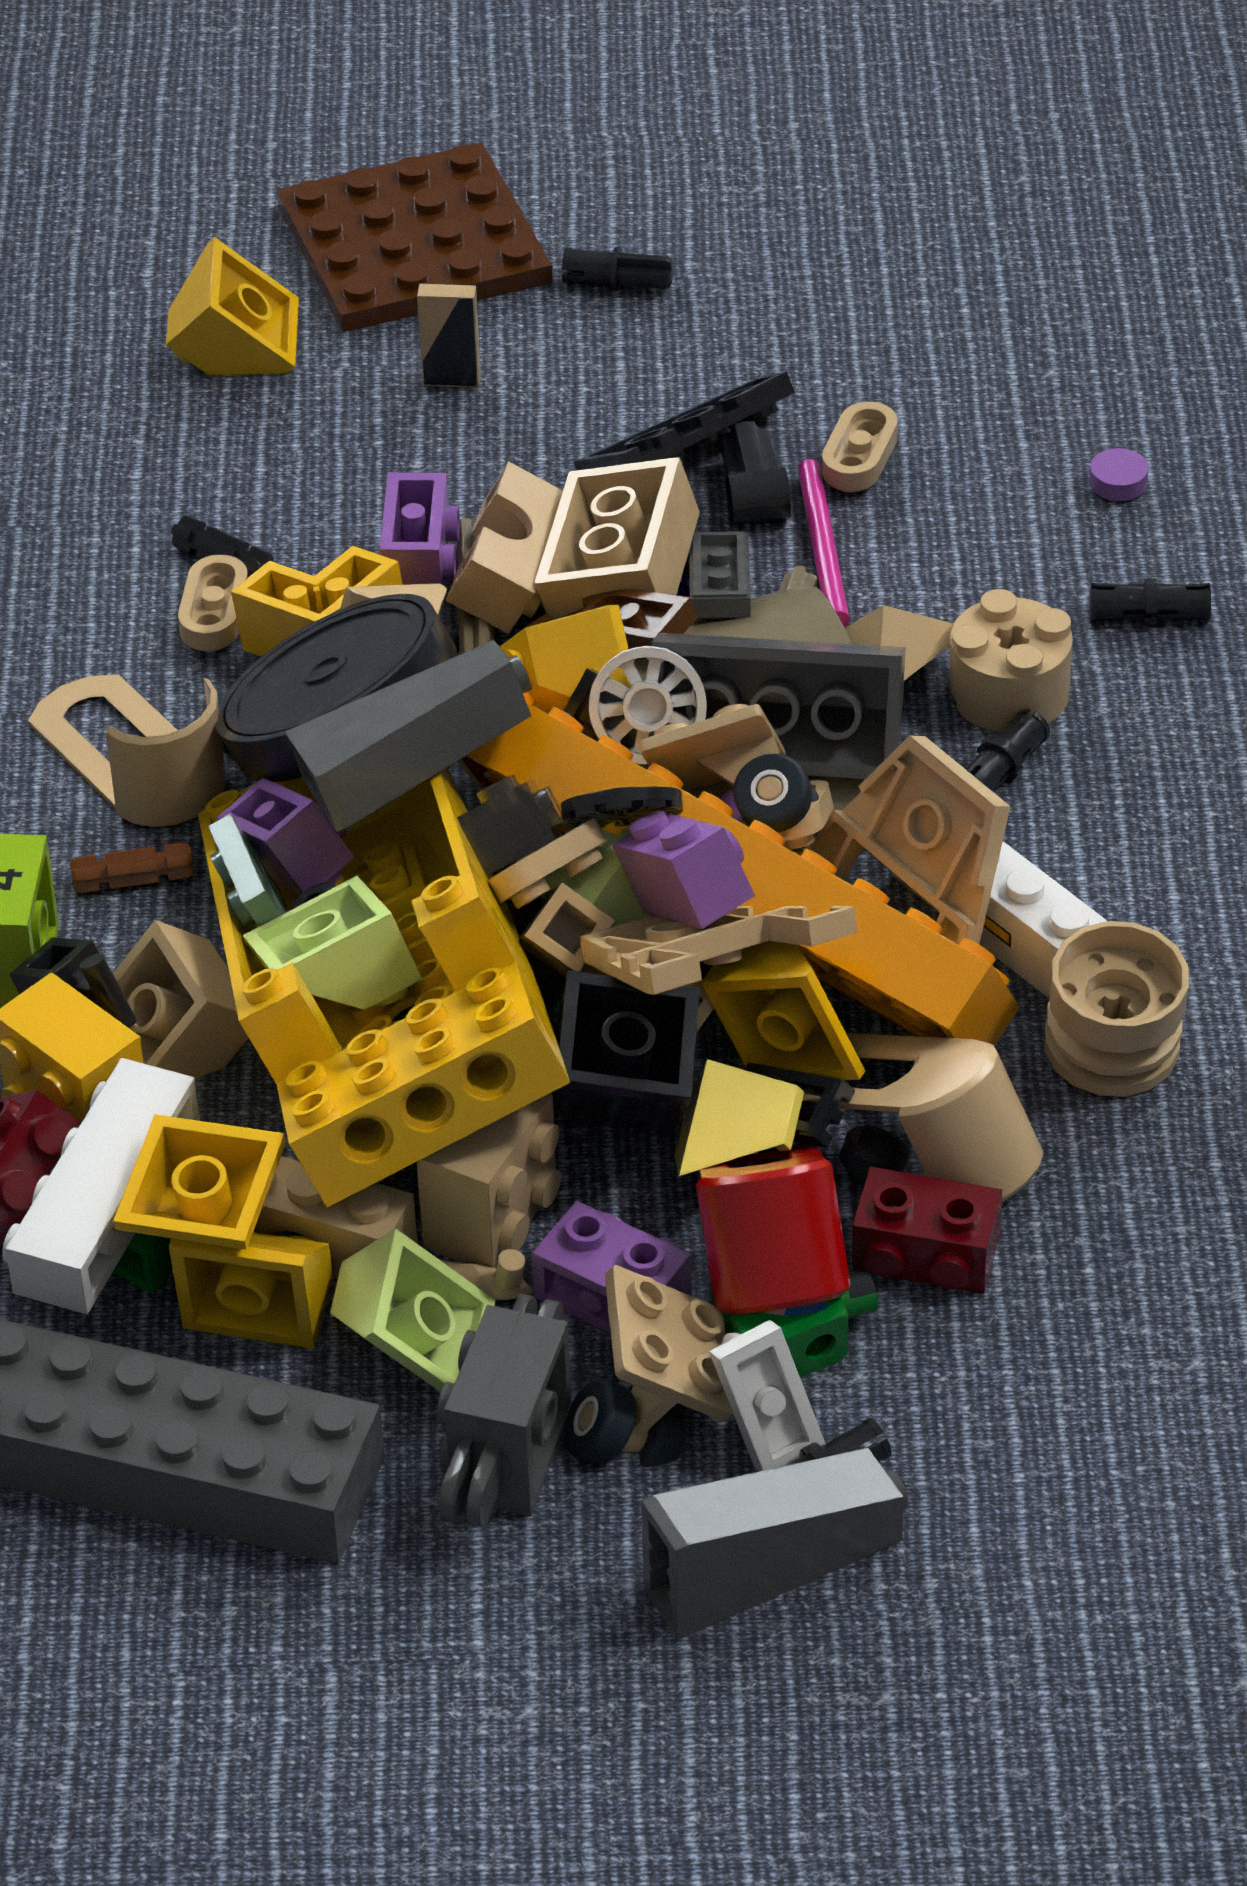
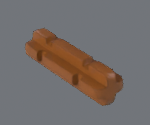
[70,842,194,894]

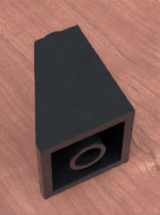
[551,970,700,1134]

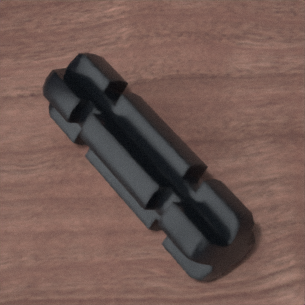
[171,516,274,577]

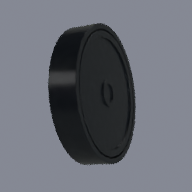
[215,594,458,782]

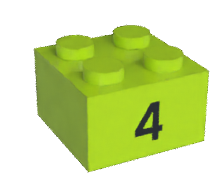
[0,834,59,1008]

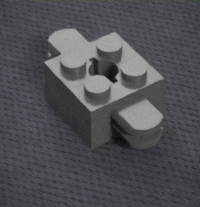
[436,1293,572,1528]

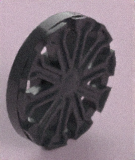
[561,786,683,828]

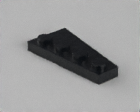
[574,371,795,471]

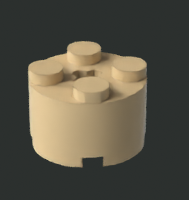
[949,589,1072,732]

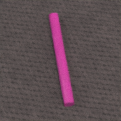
[797,459,850,627]

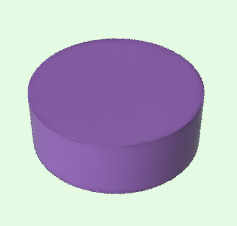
[1090,448,1149,501]

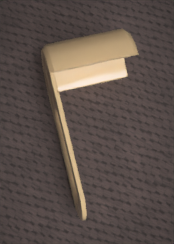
[28,674,226,827]
[802,1033,1044,1202]

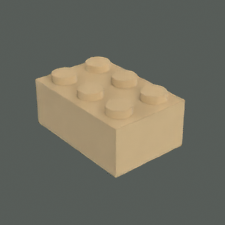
[534,457,700,620]

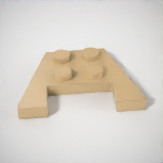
[794,735,1010,945]
[580,906,857,995]

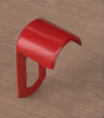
[696,1145,851,1314]

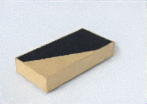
[417,284,481,388]

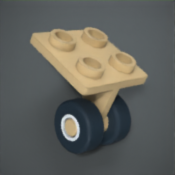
[638,704,820,852]
[564,1265,733,1467]

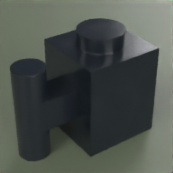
[9,937,137,1028]

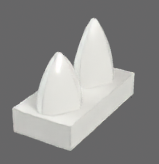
[709,1320,825,1472]

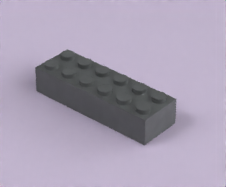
[0,1319,385,1565]

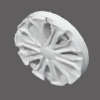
[589,646,707,764]

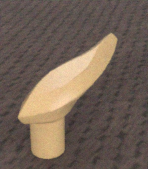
[441,1249,534,1301]

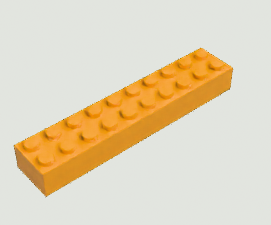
[457,692,1020,1046]

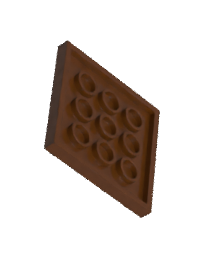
[277,142,553,332]

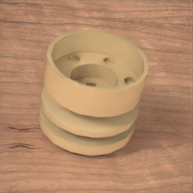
[1045,921,1189,1097]

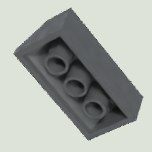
[646,633,906,779]

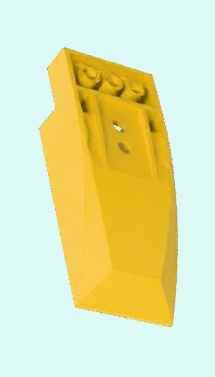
[198,767,570,1208]

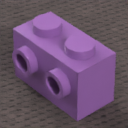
[379,472,460,586]
[217,778,354,895]
[611,811,755,929]
[532,1201,692,1334]

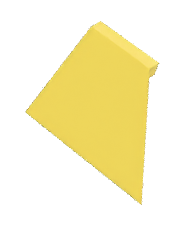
[674,1059,804,1176]

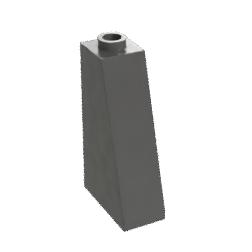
[285,640,532,832]
[641,1448,908,1640]

